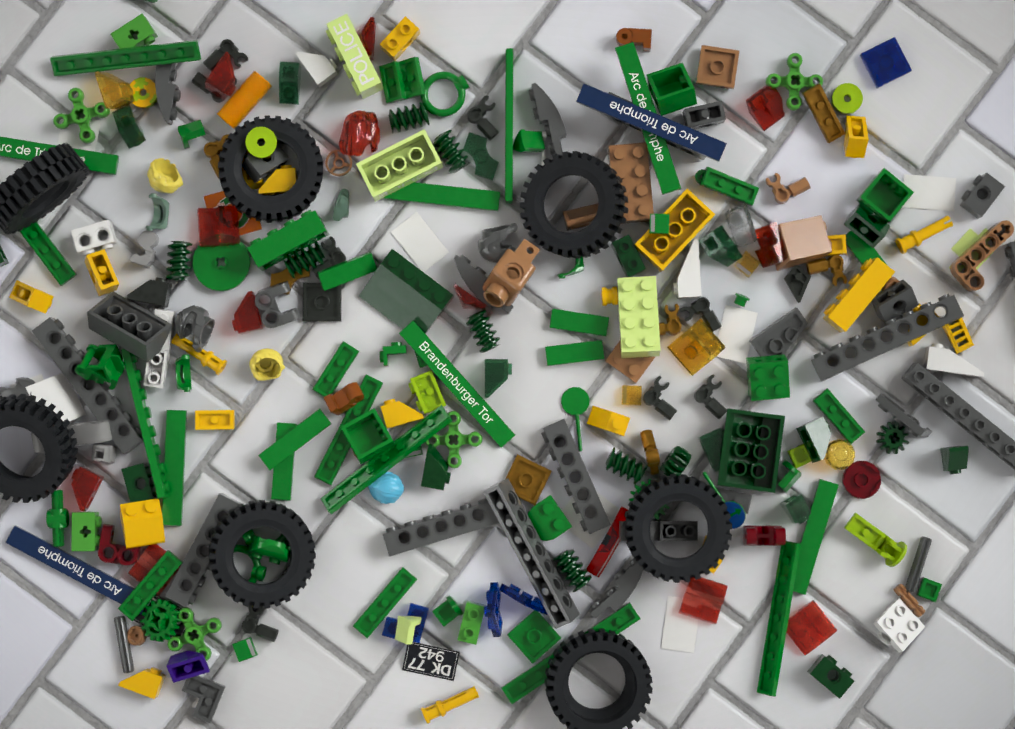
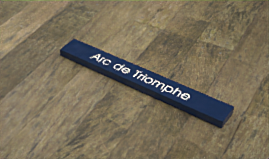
[576,84,727,162]
[5,525,146,615]

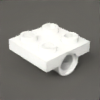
[873,598,925,653]

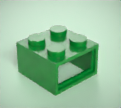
[646,62,697,116]
[856,168,914,223]
[746,354,790,401]
[341,408,394,464]

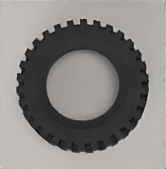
[218,115,323,223]
[0,143,90,235]
[520,151,628,259]
[0,394,78,503]
[623,474,732,583]
[208,500,316,609]
[545,628,653,729]

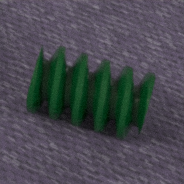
[388,102,430,133]
[433,130,470,173]
[165,241,192,281]
[283,241,326,278]
[466,310,501,353]
[605,447,648,485]
[552,549,592,592]

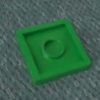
[507,609,561,664]

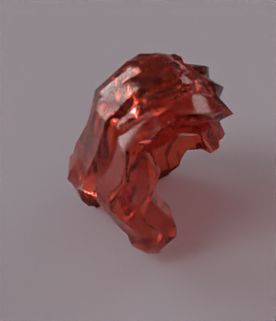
[339,110,380,156]

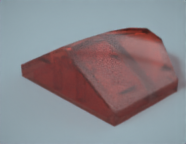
[359,17,376,60]
[746,85,785,131]
[453,284,487,310]

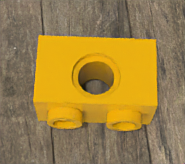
[380,16,420,61]
[84,249,119,296]

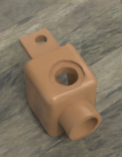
[483,238,540,308]

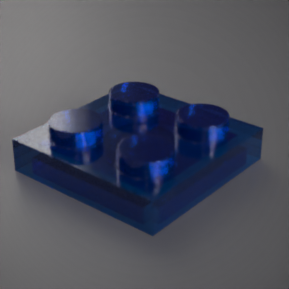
[860,37,912,88]

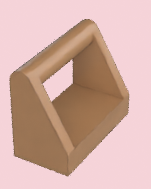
[562,203,598,231]

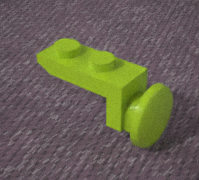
[844,512,907,567]

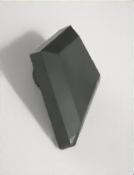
[784,265,811,303]

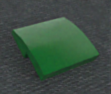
[379,57,426,103]

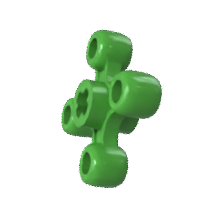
[765,53,823,111]
[53,88,110,144]
[425,411,482,469]
[167,607,222,661]

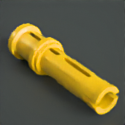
[895,215,953,254]
[171,334,228,375]
[421,686,479,724]

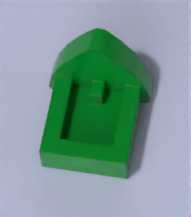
[178,120,206,149]
[513,129,545,152]
[778,460,802,493]
[432,595,464,627]

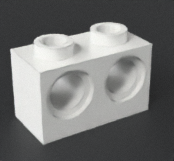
[71,220,118,256]

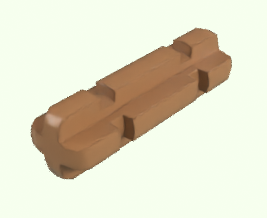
[894,584,925,617]

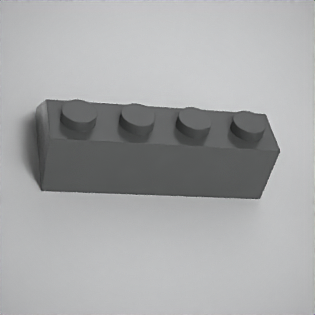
[87,291,172,362]

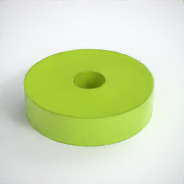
[831,83,863,115]
[245,127,277,158]

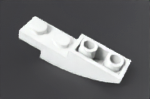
[144,308,175,389]

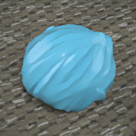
[368,472,405,504]

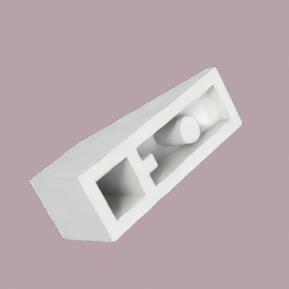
[673,239,702,299]
[923,343,984,377]

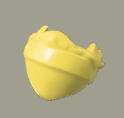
[147,158,183,193]
[249,348,285,381]

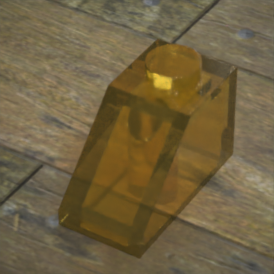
[95,71,135,110]

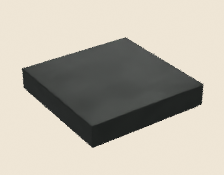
[303,283,342,321]

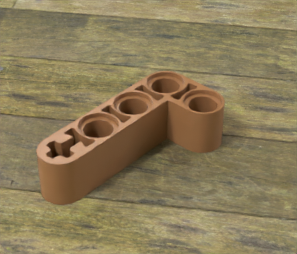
[950,220,1014,291]

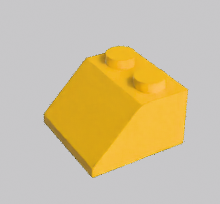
[120,498,165,549]

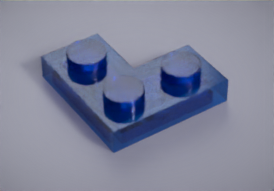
[484,582,503,637]
[499,583,548,615]
[382,603,429,643]

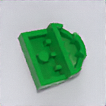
[527,495,572,541]
[246,536,291,565]

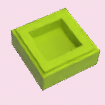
[787,444,811,468]

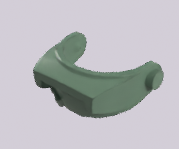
[333,189,349,221]
[146,193,169,231]

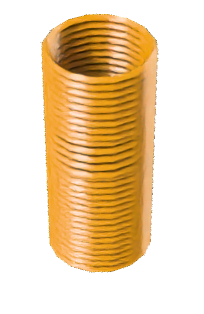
[217,71,272,129]

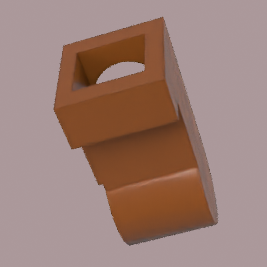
[616,28,652,52]
[324,382,364,416]

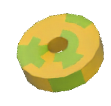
[128,77,157,108]

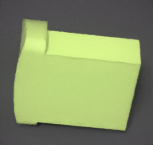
[395,616,421,644]

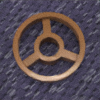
[325,149,352,177]

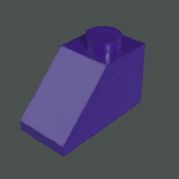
[166,650,210,683]

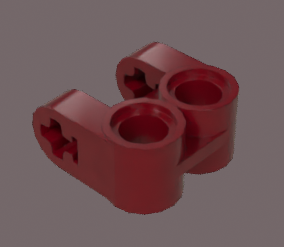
[98,524,141,566]
[743,525,786,546]

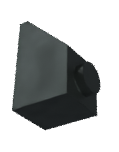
[127,277,172,307]

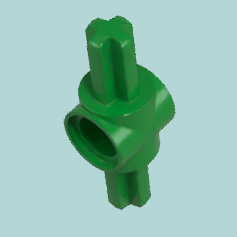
[46,490,69,547]

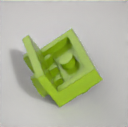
[408,370,446,414]

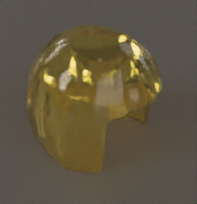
[824,439,855,470]

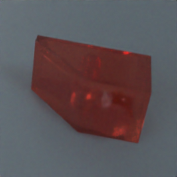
[205,52,236,100]
[232,291,263,335]
[71,466,104,512]

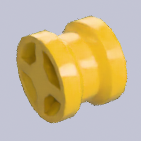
[601,286,618,306]

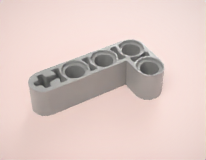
[31,420,112,453]

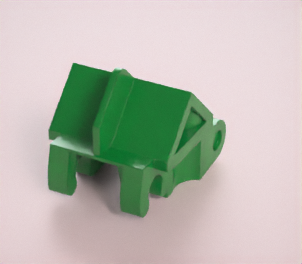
[75,344,125,390]

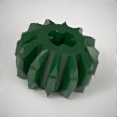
[876,422,909,454]
[660,446,691,477]

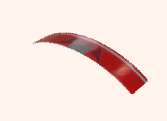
[587,507,628,577]

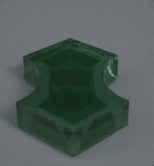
[463,132,499,181]

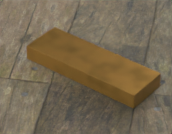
[802,83,845,143]

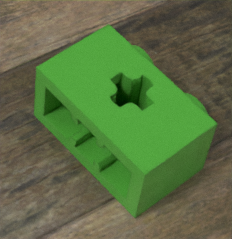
[111,13,158,49]
[71,512,102,551]
[457,601,486,645]

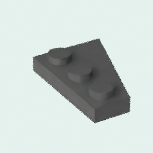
[749,307,808,356]
[876,394,932,437]

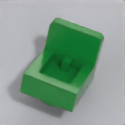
[379,342,407,366]

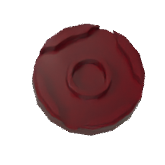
[842,461,881,499]

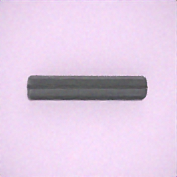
[905,536,932,592]
[114,616,134,673]

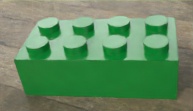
[247,210,330,271]

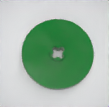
[193,234,250,291]

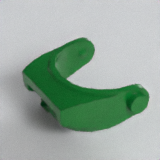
[557,256,584,279]
[175,354,192,392]

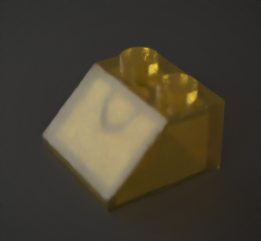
[667,318,726,376]

